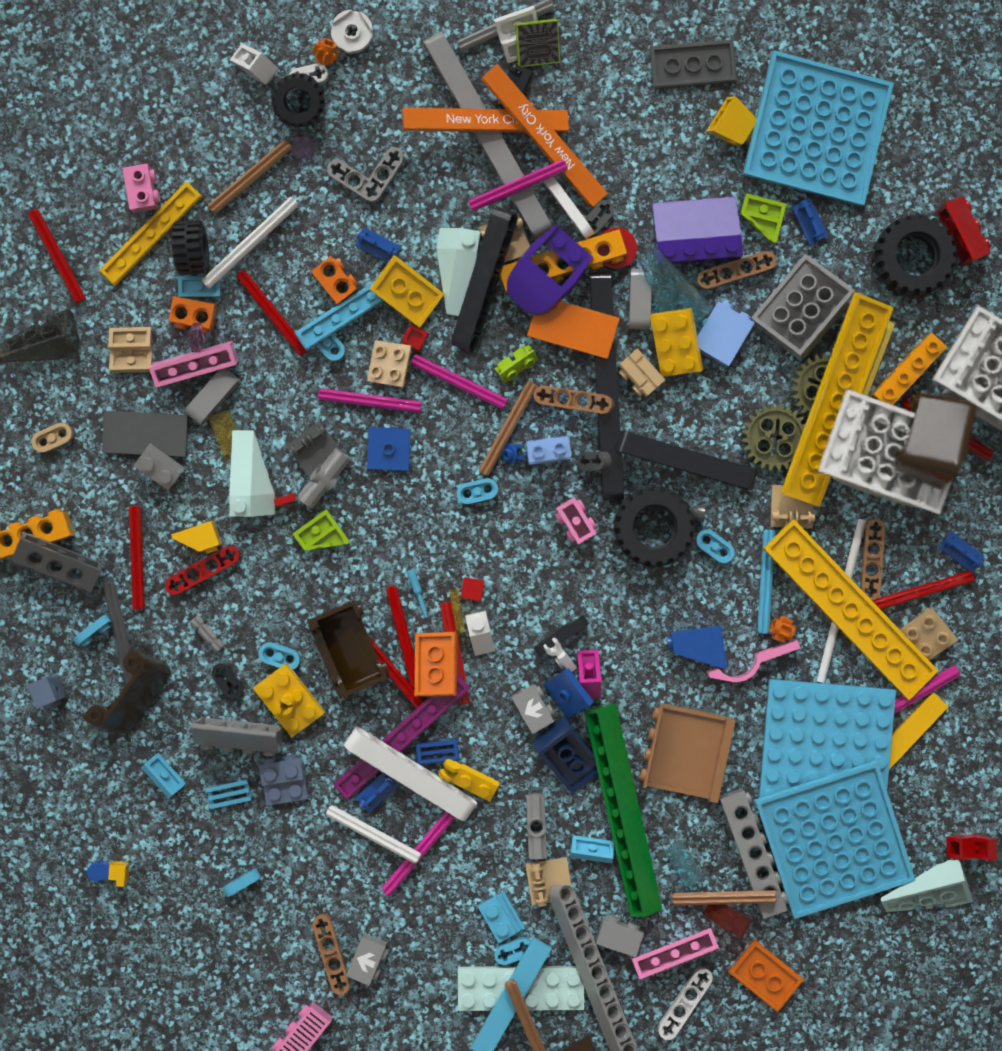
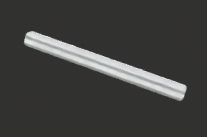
[202,197,298,288]

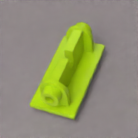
[494,344,539,383]

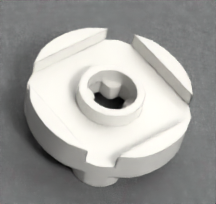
[331,10,373,54]

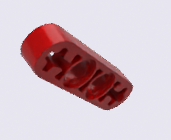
[165,546,241,595]

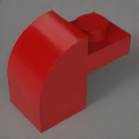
[946,834,997,861]

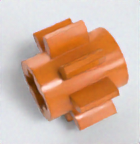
[312,38,340,65]
[769,616,796,643]

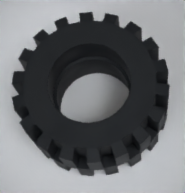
[271,73,325,128]
[171,220,209,275]

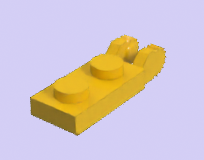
[438,759,499,802]

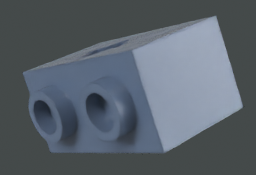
[27,674,66,710]

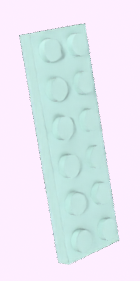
[458,966,584,1011]

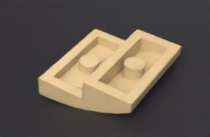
[108,327,153,373]

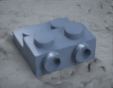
[259,754,309,806]

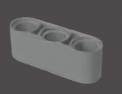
[628,268,652,330]
[184,368,240,426]

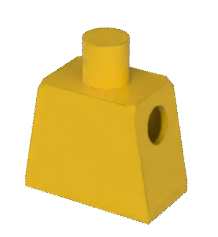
[706,96,756,146]

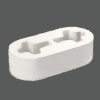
[289,63,329,89]

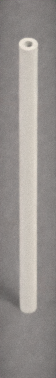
[817,519,866,683]

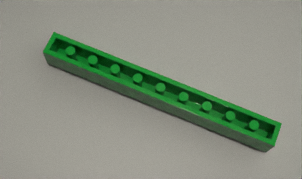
[584,703,662,917]

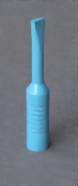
[407,569,428,618]

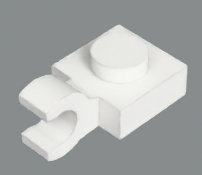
[543,638,577,672]

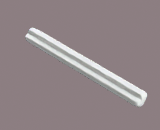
[326,805,421,863]

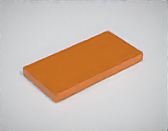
[527,301,620,359]

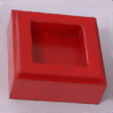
[401,323,429,352]
[274,493,298,507]
[460,577,485,601]

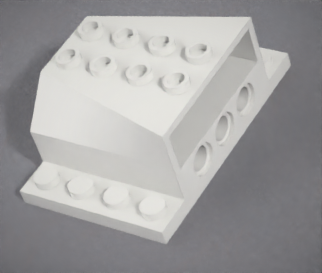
[932,305,1002,431]
[818,390,951,514]

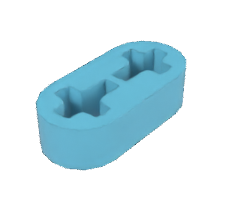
[222,868,261,897]
[494,937,531,965]

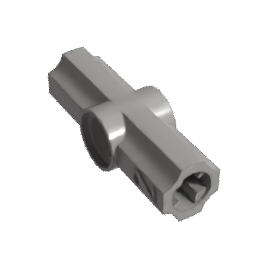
[297,448,351,508]
[526,793,547,859]

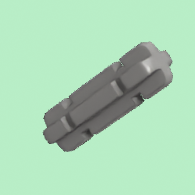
[190,616,224,652]

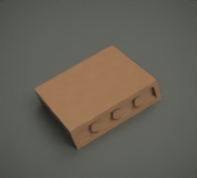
[639,702,735,803]

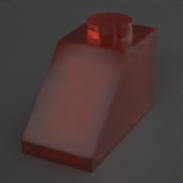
[702,904,752,938]

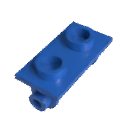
[792,199,829,245]
[354,227,401,263]
[938,531,985,573]
[356,772,400,813]

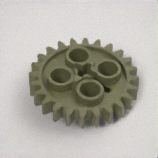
[789,353,831,418]
[741,403,806,471]

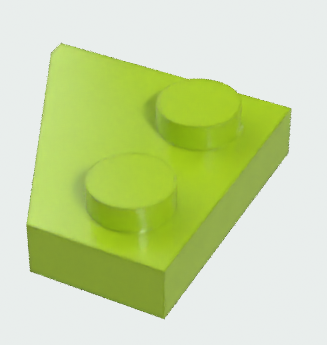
[740,193,787,244]
[293,509,350,551]

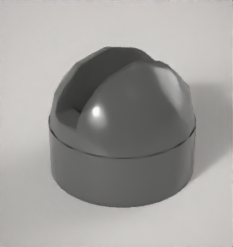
[691,505,705,522]

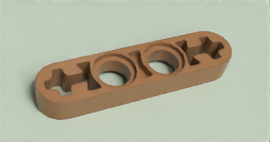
[696,251,776,290]
[534,385,614,414]
[860,519,885,600]
[312,914,351,995]

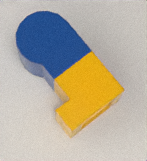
[87,860,130,887]

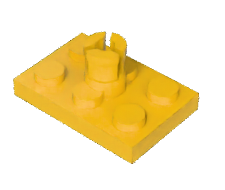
[253,662,325,738]

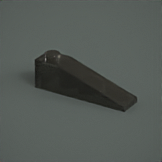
[0,309,80,363]

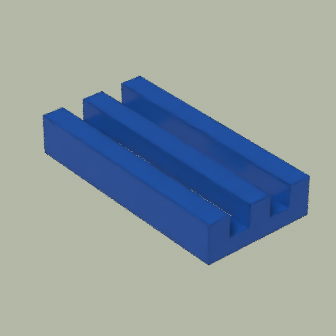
[416,739,460,765]

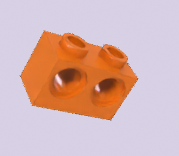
[311,256,358,305]
[168,296,218,334]

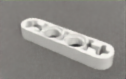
[543,177,595,239]
[658,966,713,1040]

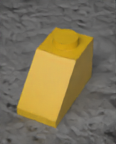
[171,521,222,554]

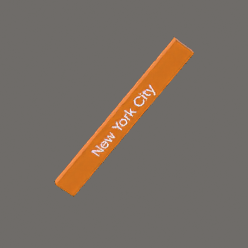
[481,64,608,208]
[402,108,569,133]

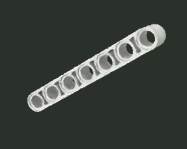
[344,727,477,821]

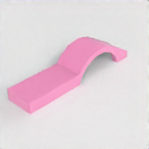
[706,639,800,682]

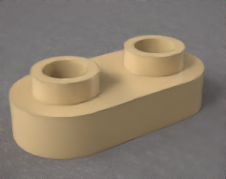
[31,423,74,453]

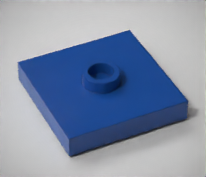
[367,427,411,471]
[543,668,593,718]

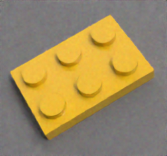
[369,255,444,328]
[650,308,703,376]

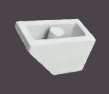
[230,44,278,85]
[465,610,495,656]

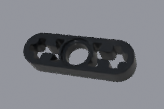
[533,615,590,657]

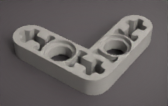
[327,147,404,203]

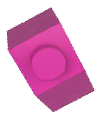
[577,650,601,699]

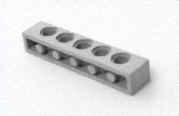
[719,788,789,919]

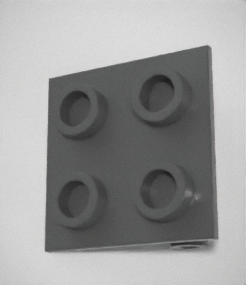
[286,421,341,478]

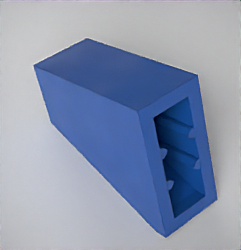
[666,625,727,668]

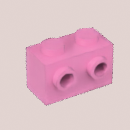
[123,164,160,213]
[555,497,597,544]

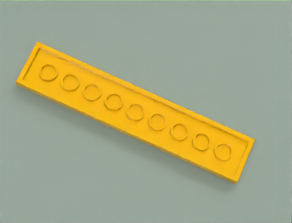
[780,293,894,507]
[762,519,938,700]

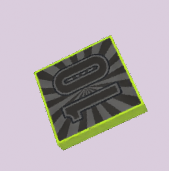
[515,19,560,67]

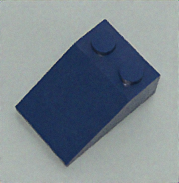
[532,716,598,794]

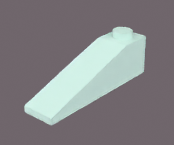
[436,228,481,316]
[229,430,275,517]
[881,859,973,912]

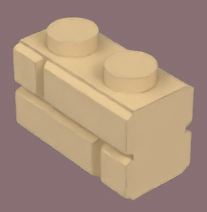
[618,348,665,398]

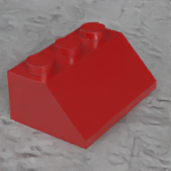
[936,196,991,267]

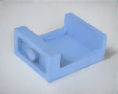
[697,301,755,368]
[526,436,571,465]

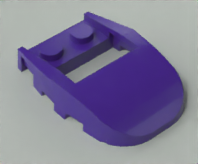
[506,224,594,315]

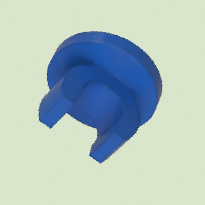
[503,443,525,465]

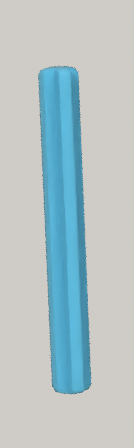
[757,530,775,634]

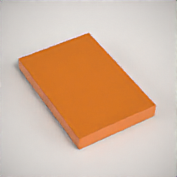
[415,632,458,697]
[728,939,804,1012]

